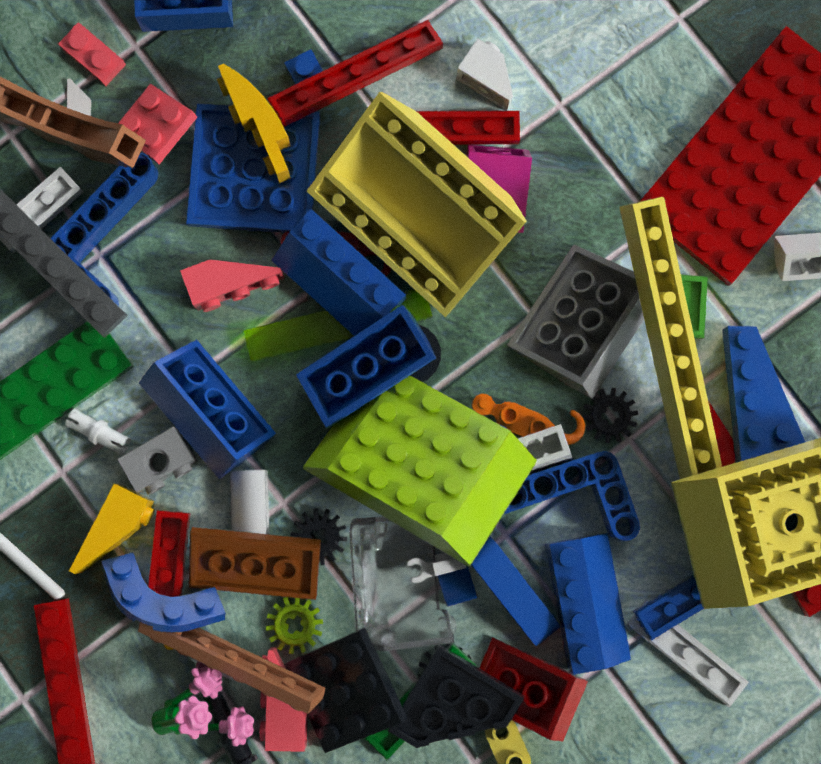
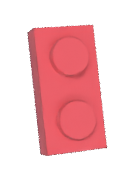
[58,22,126,86]

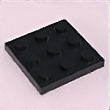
[284,627,407,753]

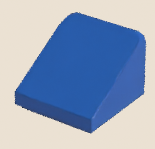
[438,566,478,607]

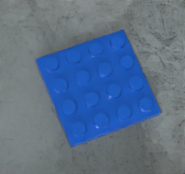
[186,104,320,233]

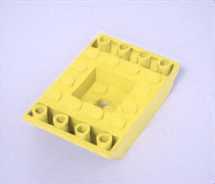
[671,438,821,609]

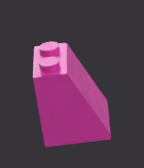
[467,145,532,236]

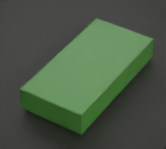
[681,275,708,339]

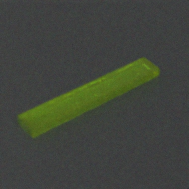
[243,289,433,362]

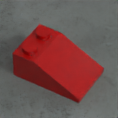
[479,637,588,742]

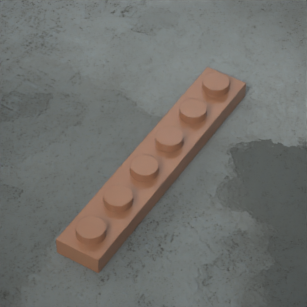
[138,622,326,714]

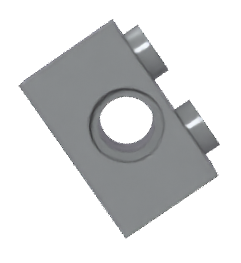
[117,427,197,495]

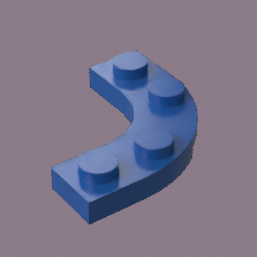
[101,553,226,632]

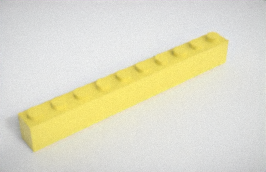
[619,197,722,479]

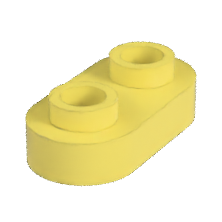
[484,720,531,764]

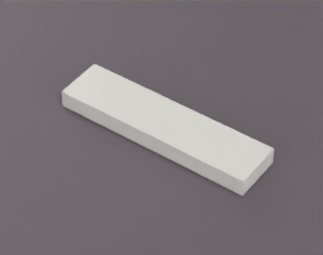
[627,599,749,708]

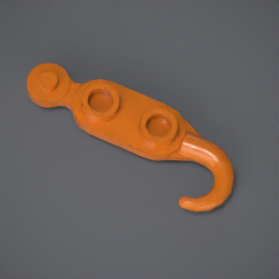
[472,394,585,445]

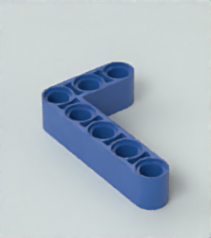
[51,153,158,306]
[504,451,640,541]

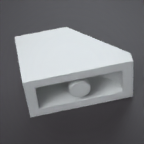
[456,38,513,111]

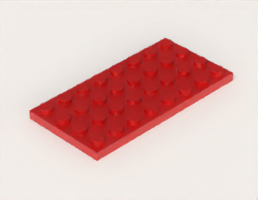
[639,26,821,286]

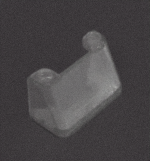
[349,516,456,651]

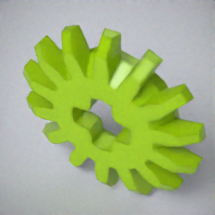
[266,597,323,654]

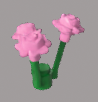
[151,661,254,747]

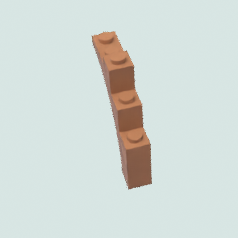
[0,77,146,168]

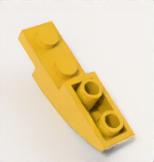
[217,63,291,183]

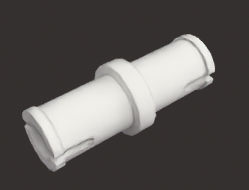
[65,409,131,455]

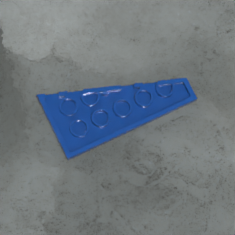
[722,326,805,514]

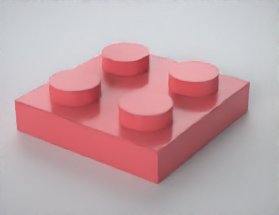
[118,84,197,164]

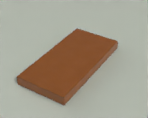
[189,527,321,600]

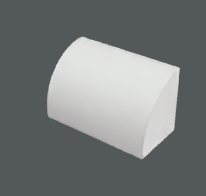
[774,233,821,281]
[518,424,573,475]
[230,470,270,534]

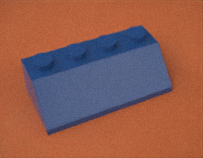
[271,209,406,336]
[296,305,436,428]
[139,339,276,479]
[545,533,631,675]

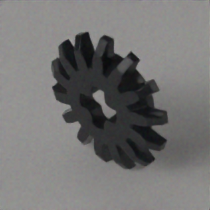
[582,387,639,444]
[290,508,348,566]

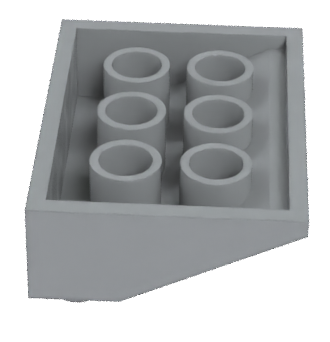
[507,244,644,399]

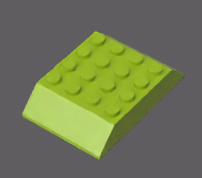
[303,376,537,567]

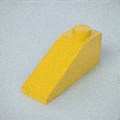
[69,483,155,574]

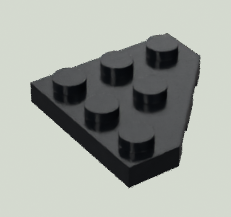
[388,644,524,748]

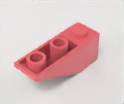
[180,259,285,312]
[259,647,308,752]

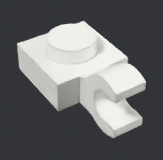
[406,552,466,583]

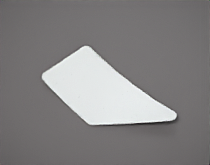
[67,79,91,116]

